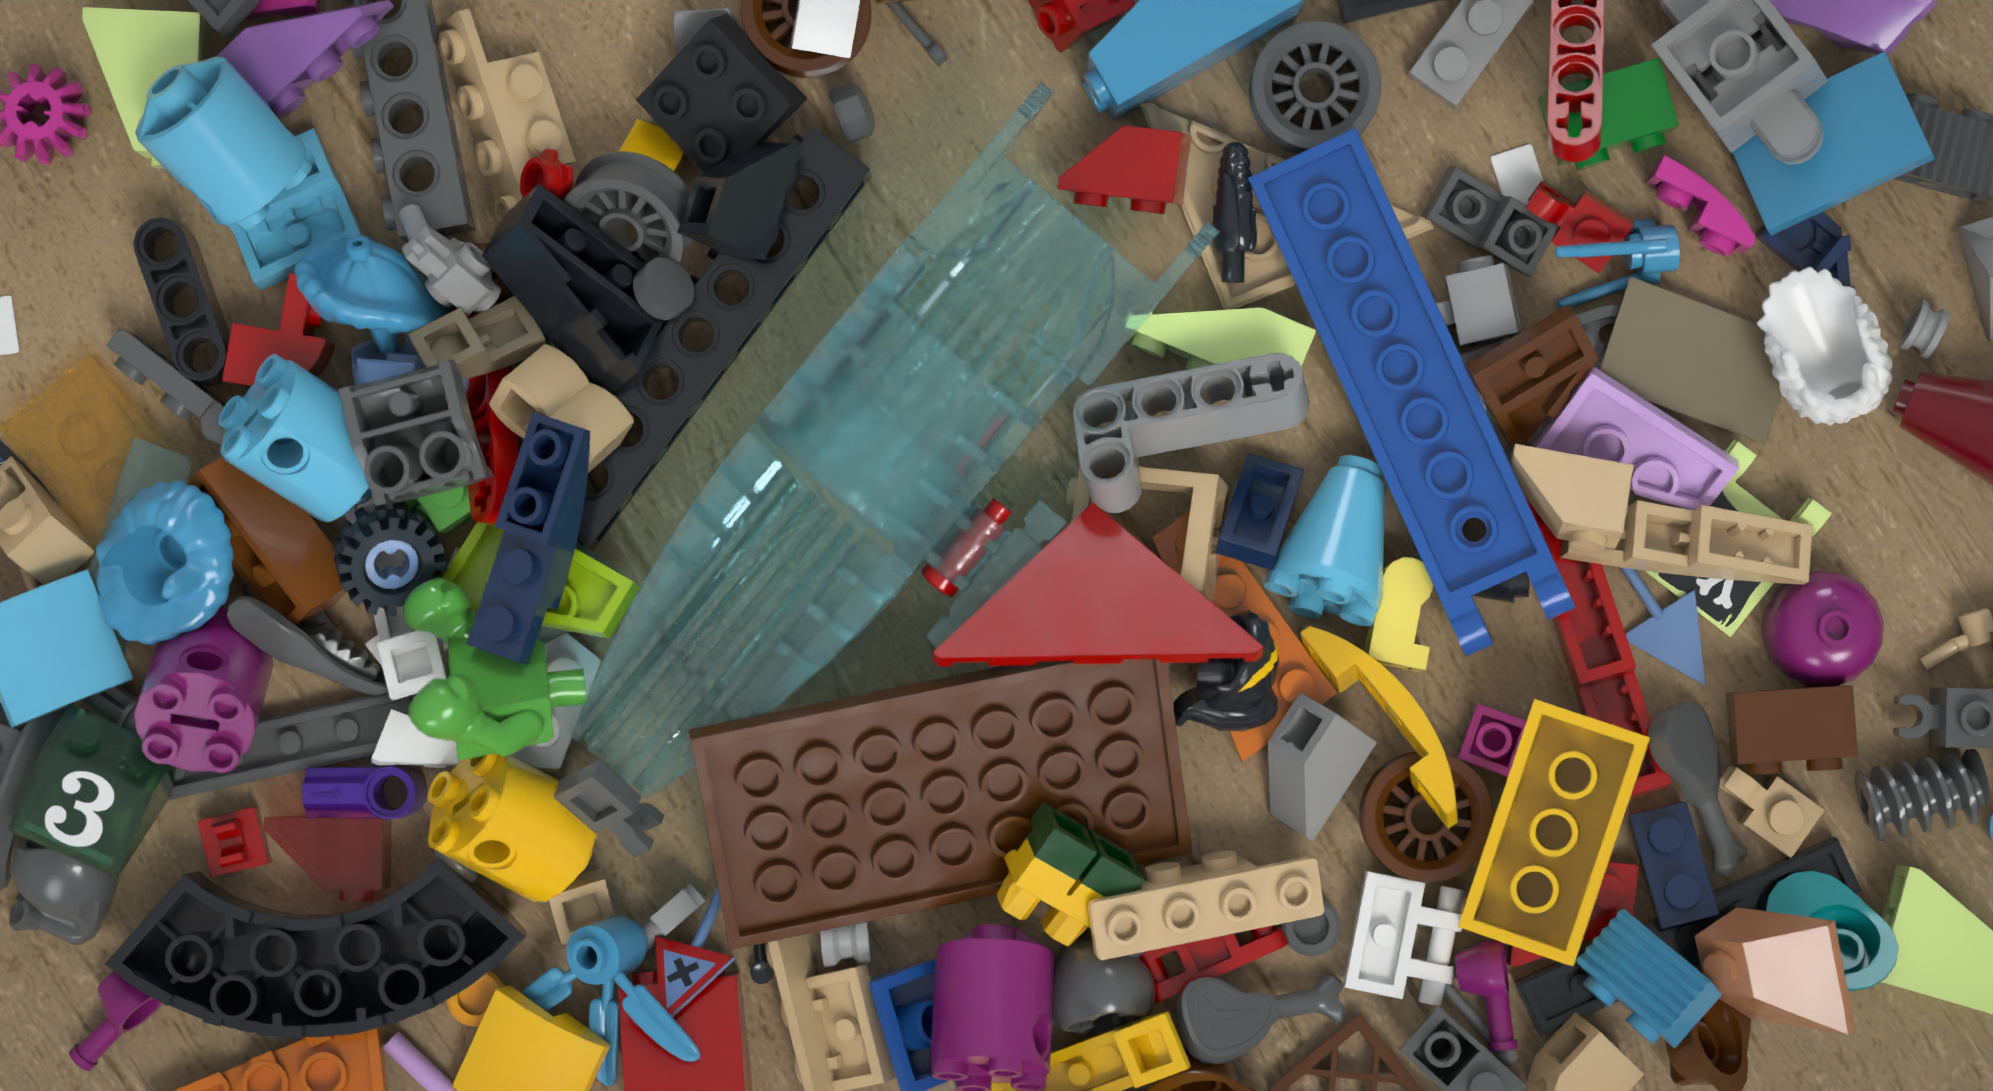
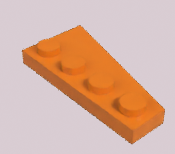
[1152,510,1337,762]
[173,1027,388,1091]

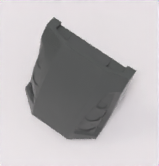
[338,360,494,506]

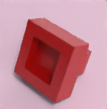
[197,806,272,878]

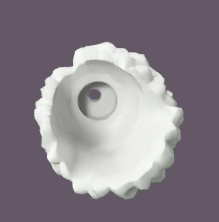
[1756,266,1892,426]

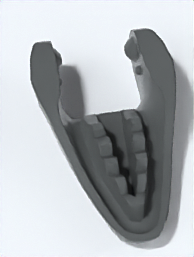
[227,583,388,695]

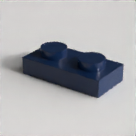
[1215,453,1304,570]
[1628,801,1719,932]

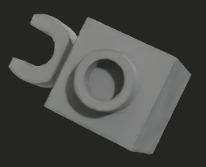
[1436,256,1523,347]

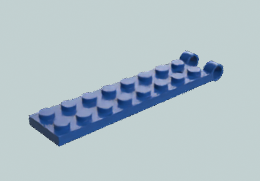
[1248,128,1576,656]

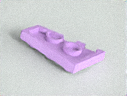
[1532,367,1739,510]

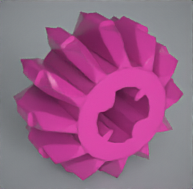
[0,64,92,165]

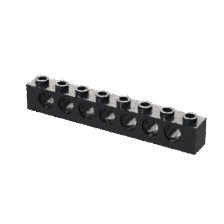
[577,128,872,551]

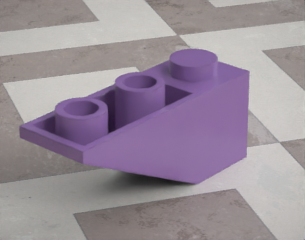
[216,0,394,118]

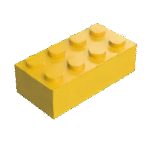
[1458,699,1650,967]

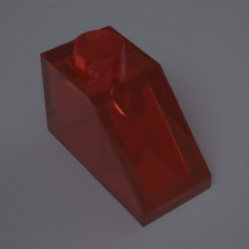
[264,816,392,901]

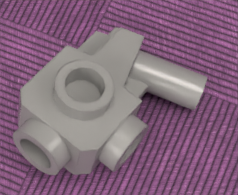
[399,204,501,315]

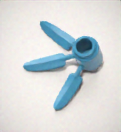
[521,915,700,1086]

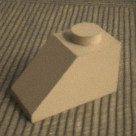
[1509,444,1634,553]

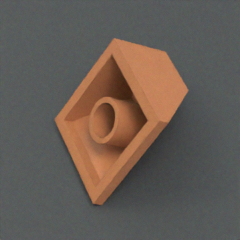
[1695,907,1855,1035]

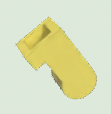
[1363,557,1433,673]

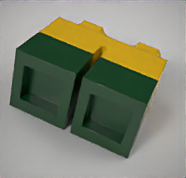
[996,802,1144,947]

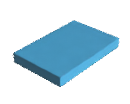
[1732,51,1935,236]

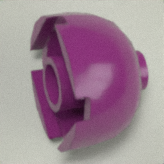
[1762,571,1884,687]

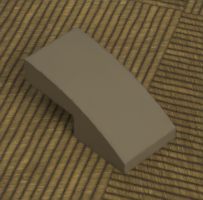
[407,296,547,379]

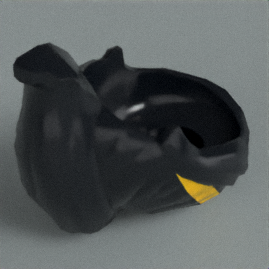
[1173,610,1279,731]

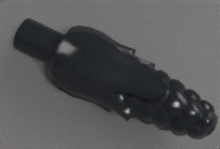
[1211,142,1258,283]

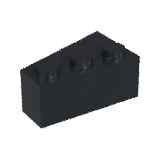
[482,184,664,394]

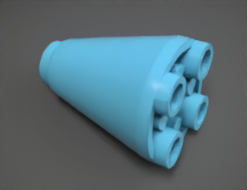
[1264,455,1386,627]

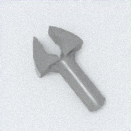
[641,883,706,953]

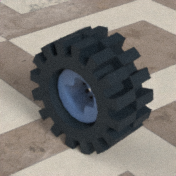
[334,502,447,617]

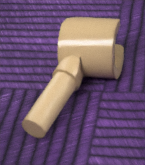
[1920,608,1993,671]

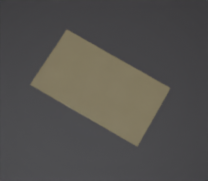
[1600,277,1781,444]

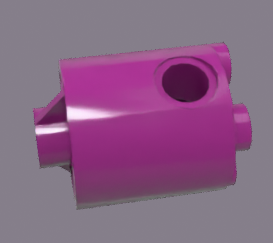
[134,608,274,773]
[930,924,1054,1091]

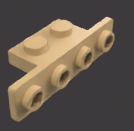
[438,9,576,225]
[1087,851,1324,960]
[766,934,895,1091]

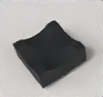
[636,13,808,173]

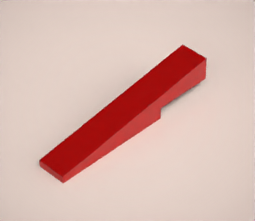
[1525,497,1672,800]

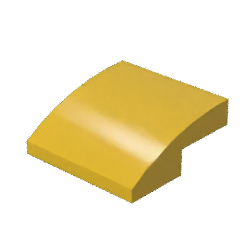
[452,985,611,1091]

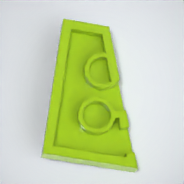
[443,522,640,639]

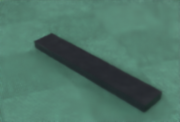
[1514,837,1862,1036]

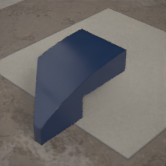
[1755,212,1855,289]

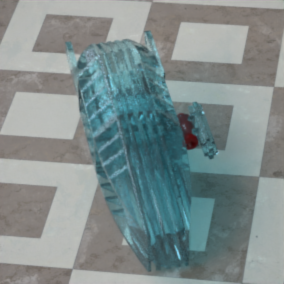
[571,83,1219,799]

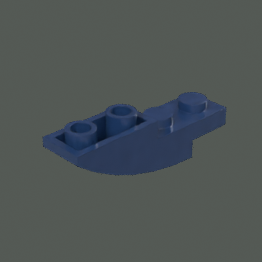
[467,412,590,664]

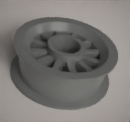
[1249,21,1381,154]
[563,152,692,264]

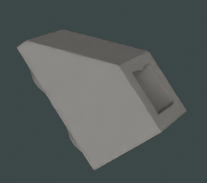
[1268,692,1377,841]

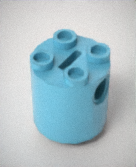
[135,57,312,231]
[218,354,373,522]

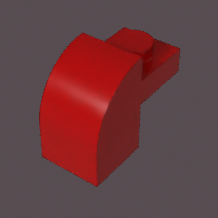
[222,273,335,388]

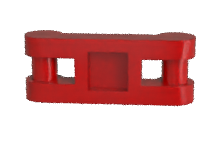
[1139,925,1289,1004]

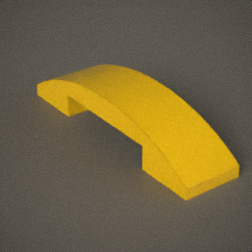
[1300,626,1458,829]
[991,1011,1191,1091]

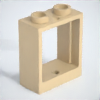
[1066,465,1229,602]

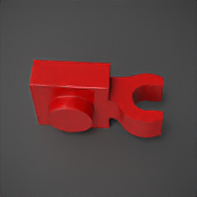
[1526,180,1634,274]

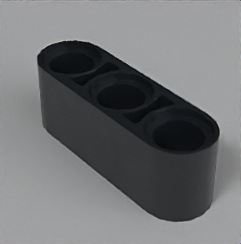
[133,217,230,386]

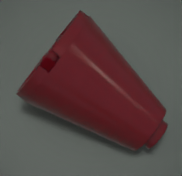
[1893,372,1993,486]

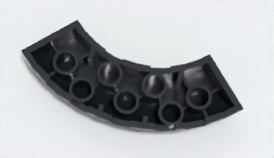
[105,857,527,1038]

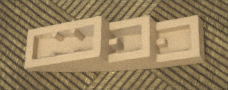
[1560,500,1813,585]

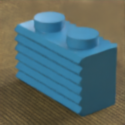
[1576,909,1722,1048]

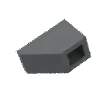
[1398,1006,1528,1091]

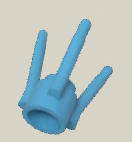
[1555,219,1680,309]

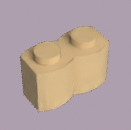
[489,344,634,473]

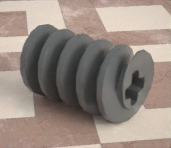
[1855,749,1990,842]

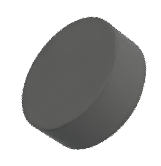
[633,257,694,320]
[1280,900,1341,956]

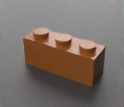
[187,456,347,627]

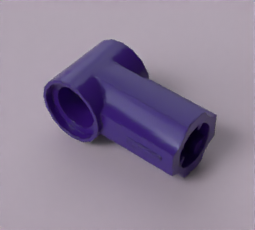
[302,765,428,820]

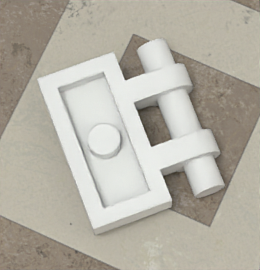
[1343,870,1464,1006]

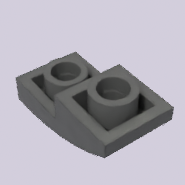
[1421,166,1559,277]

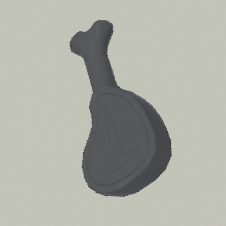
[1648,701,1748,878]
[1175,973,1346,1065]

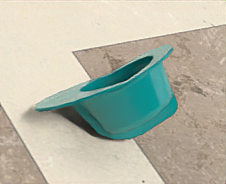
[1766,871,1899,991]

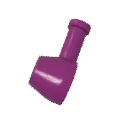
[1455,939,1518,1052]
[69,971,162,1071]

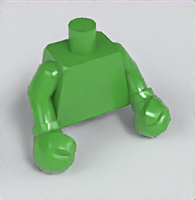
[403,577,587,760]

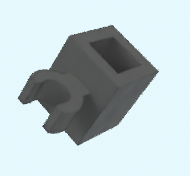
[1893,688,1993,749]

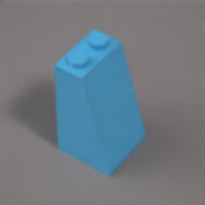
[1082,0,1305,122]

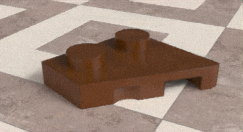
[1465,305,1599,451]

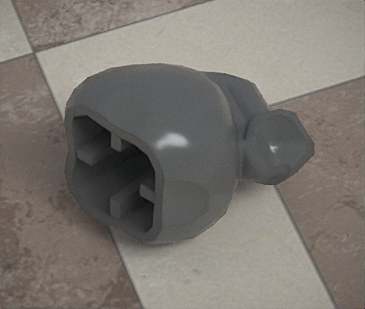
[9,821,122,945]
[1052,927,1156,1036]

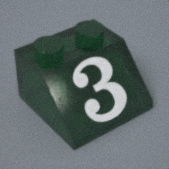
[9,704,177,878]

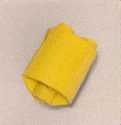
[427,753,597,902]

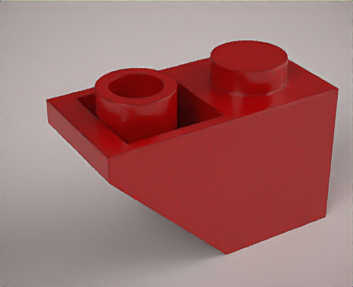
[1057,125,1191,214]

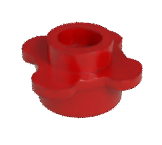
[520,148,574,201]

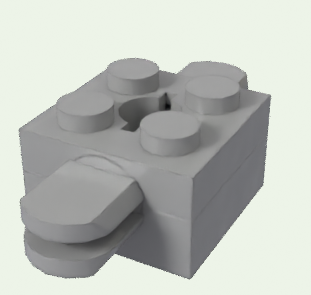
[1651,0,1828,165]

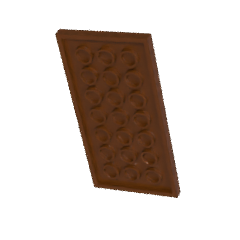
[688,659,1192,950]

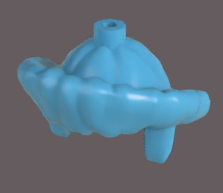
[295,236,452,355]
[96,480,234,645]

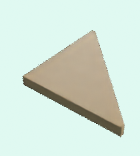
[1140,102,1434,310]

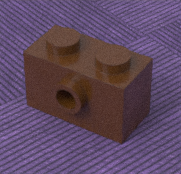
[1726,685,1858,775]

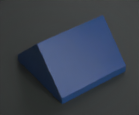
[869,958,950,1091]

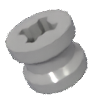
[820,921,872,967]

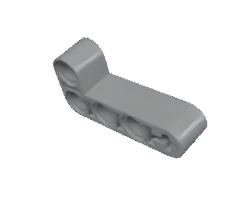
[1073,353,1310,513]

